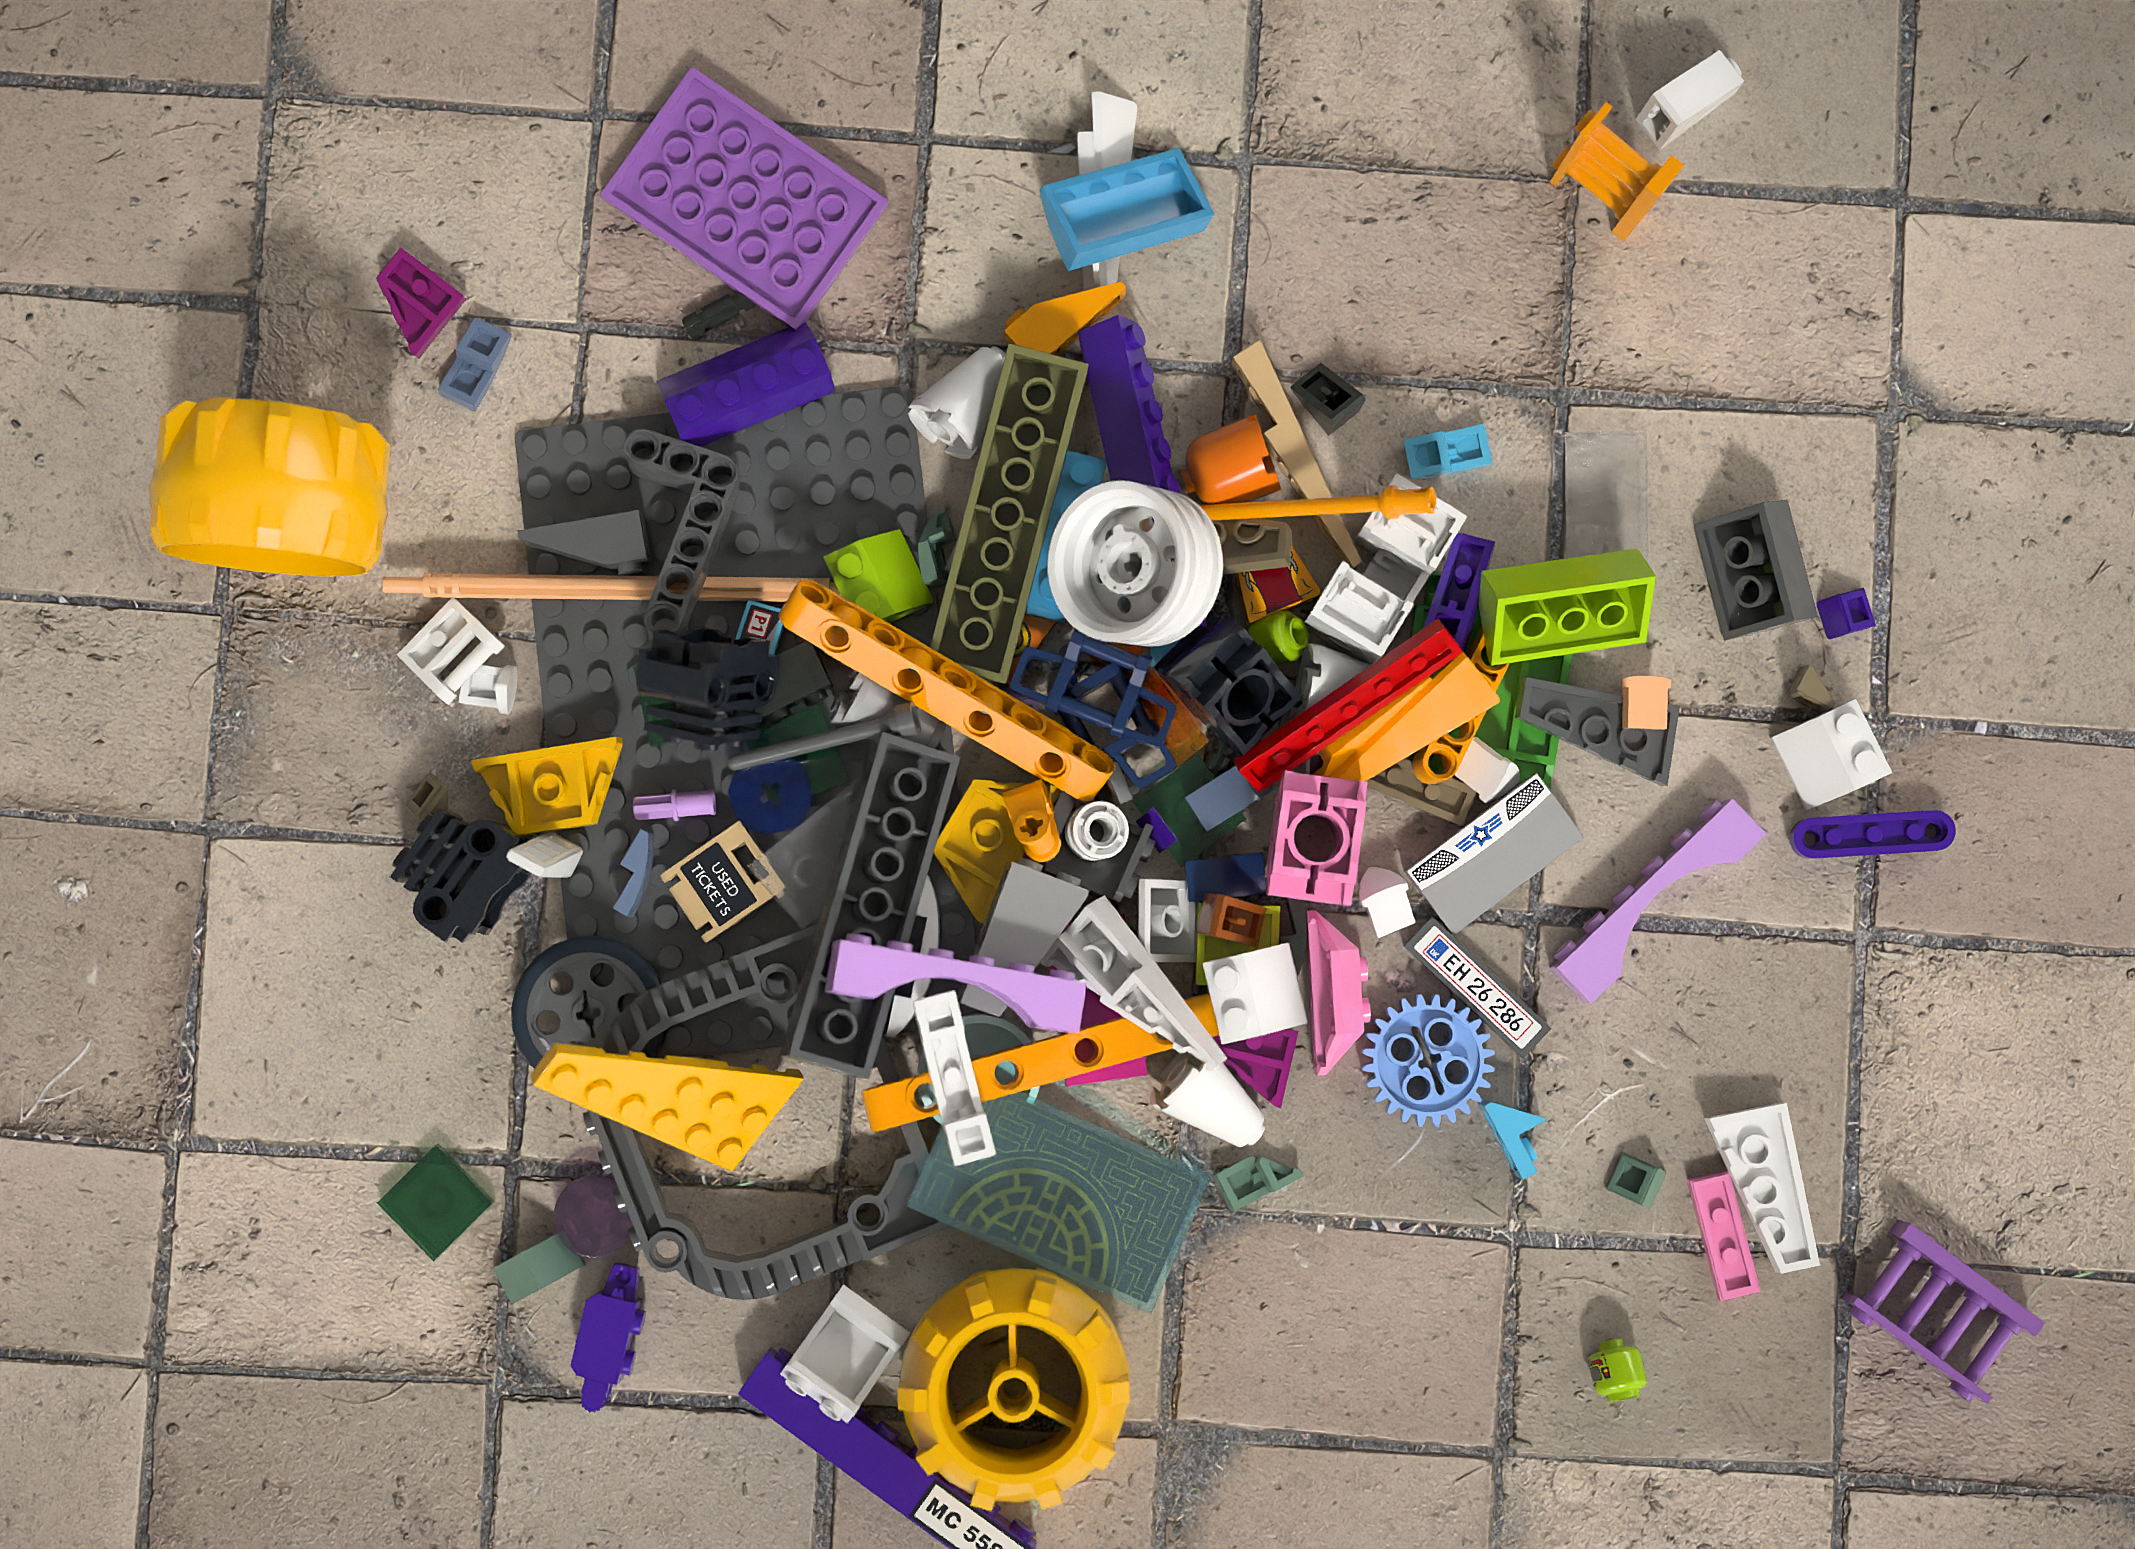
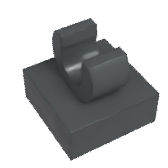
[1094,762,1140,807]

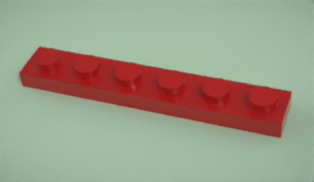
[1234,619,1463,793]

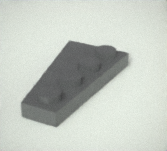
[1515,677,1680,786]

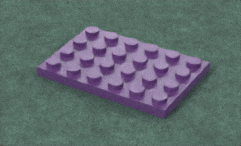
[600,67,889,330]

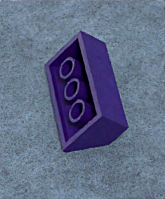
[656,322,835,447]

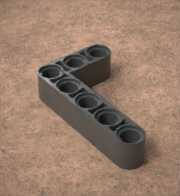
[624,429,740,642]

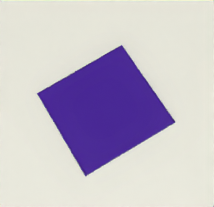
[1135,807,1177,854]

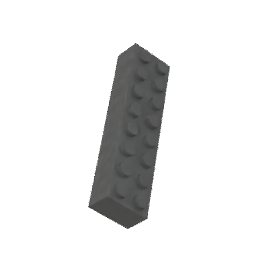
[780,732,960,1079]

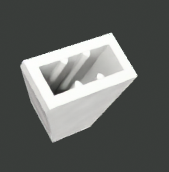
[1635,50,1744,150]

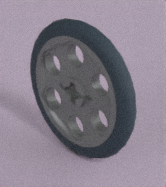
[511,936,665,1069]

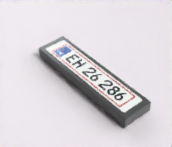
[1403,917,1551,1058]

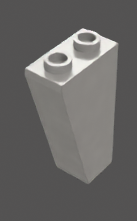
[957,857,1089,1017]

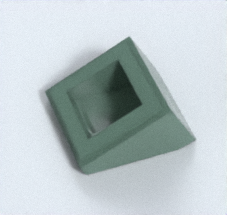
[1606,1152,1666,1209]

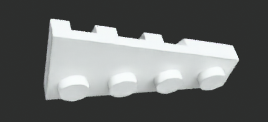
[1704,1102,1820,1274]

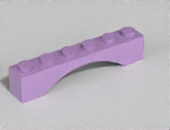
[1550,798,1767,1004]
[825,934,1087,1033]

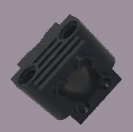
[1153,610,1303,756]
[636,627,780,751]
[390,809,532,943]

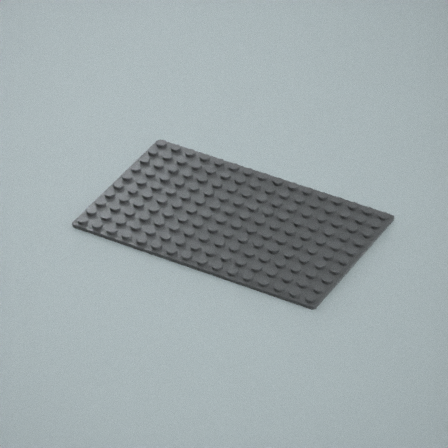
[515,385,984,1059]

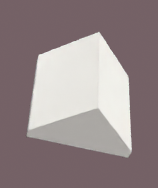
[1137,879,1201,962]

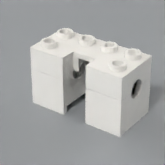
[1304,473,1467,664]

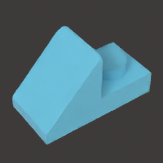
[1478,1100,1547,1180]

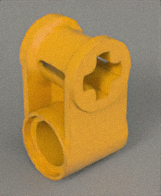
[1003,779,1061,862]

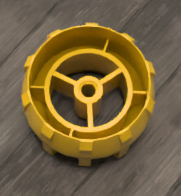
[149,398,390,577]
[898,1267,1130,1511]

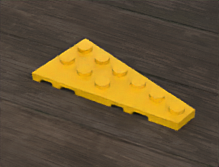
[530,1043,805,1171]

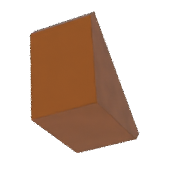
[1196,893,1266,947]

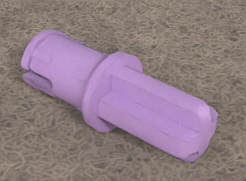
[633,789,716,821]

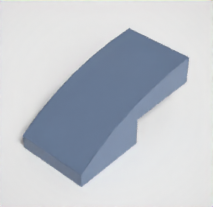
[438,317,511,412]
[1184,766,1274,832]
[613,829,654,917]

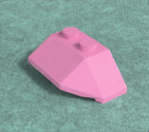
[1306,910,1370,1075]

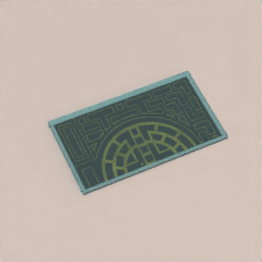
[906,1081,1211,1314]

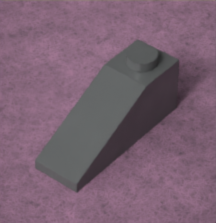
[517,510,652,575]

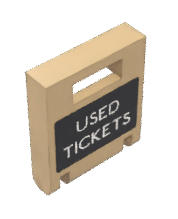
[660,820,788,944]

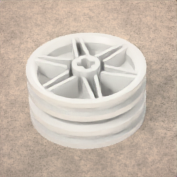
[1048,481,1223,646]

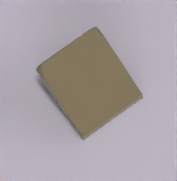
[1786,664,1835,713]

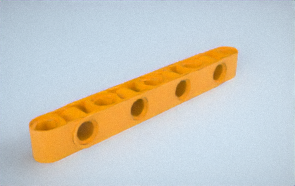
[779,579,1115,802]
[861,993,1219,1132]

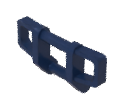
[1010,628,1176,749]
[1053,640,1177,788]

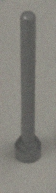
[727,702,921,770]

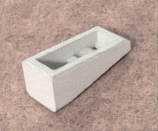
[506,833,583,878]

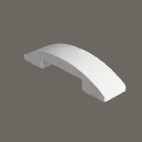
[886,875,940,1038]
[913,990,996,1166]

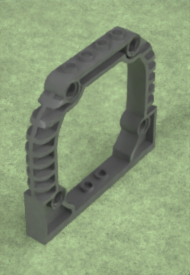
[583,922,957,1300]

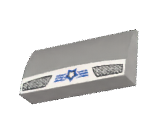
[1404,773,1583,935]

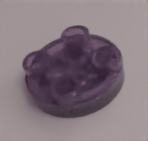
[554,1174,633,1258]

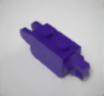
[570,1262,646,1413]

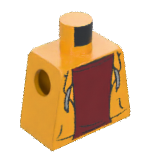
[1234,545,1321,628]

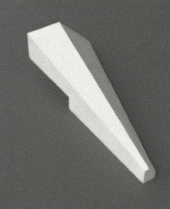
[1040,895,1227,1072]

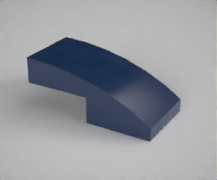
[1184,852,1266,902]

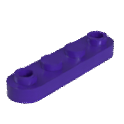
[1789,810,1956,859]

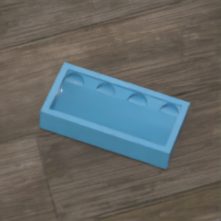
[1039,148,1214,271]

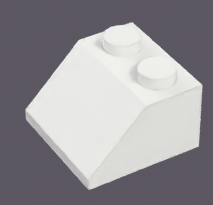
[1770,699,1892,810]
[1203,942,1308,1044]

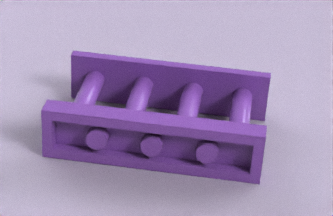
[1841,1220,2045,1404]

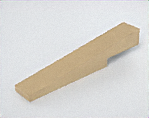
[1231,340,1362,570]

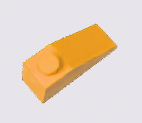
[1004,281,1127,356]

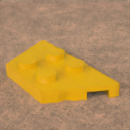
[471,737,623,836]
[933,779,1062,924]

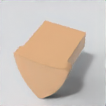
[1621,676,1671,730]

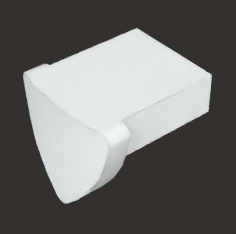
[459,665,518,715]
[1454,737,1520,803]
[1359,867,1416,938]

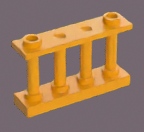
[1550,102,1685,242]

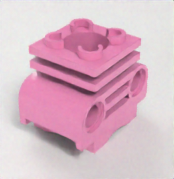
[1265,770,1367,906]

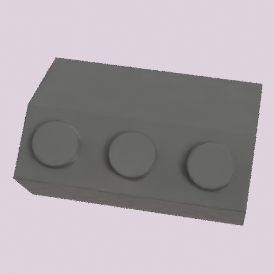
[1694,500,1818,641]

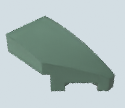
[918,508,956,588]
[1212,1156,1303,1212]

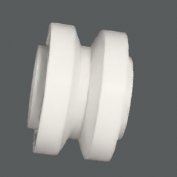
[1065,801,1129,861]

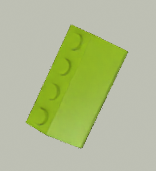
[1478,548,1656,666]

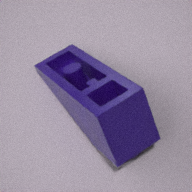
[1424,532,1495,666]

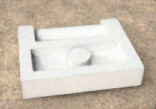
[397,598,505,705]

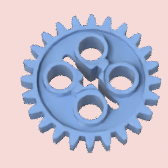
[1361,994,1495,1127]

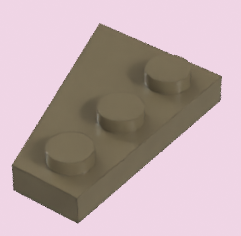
[1212,518,1292,575]

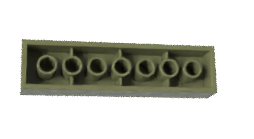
[930,343,1089,684]

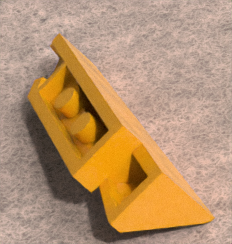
[1310,652,1500,782]

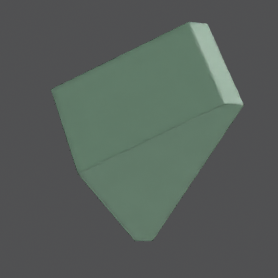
[493,1228,585,1304]

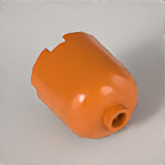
[1181,414,1282,505]

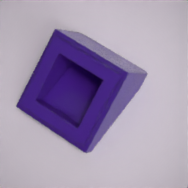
[1817,588,1876,639]

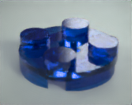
[728,757,812,834]

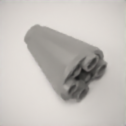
[829,668,946,749]

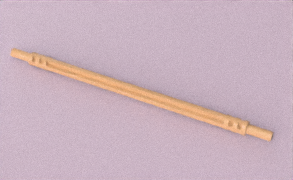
[382,573,842,602]

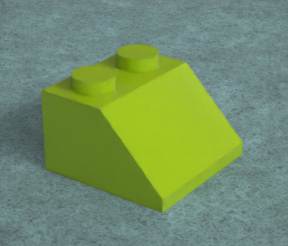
[823,529,934,624]

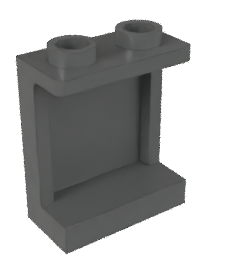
[1031,790,1156,908]

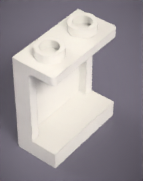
[780,1284,910,1423]

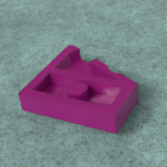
[376,247,467,359]
[1212,1029,1299,1108]

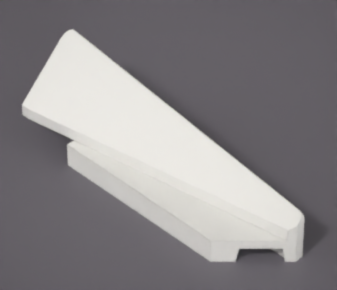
[1077,92,1137,291]

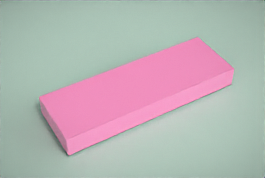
[1687,1170,1760,1301]

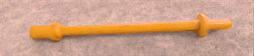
[1199,486,1436,521]

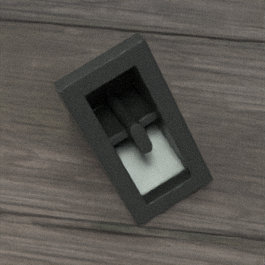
[1290,363,1366,436]

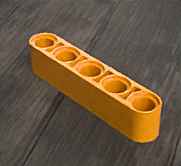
[1412,622,1510,785]

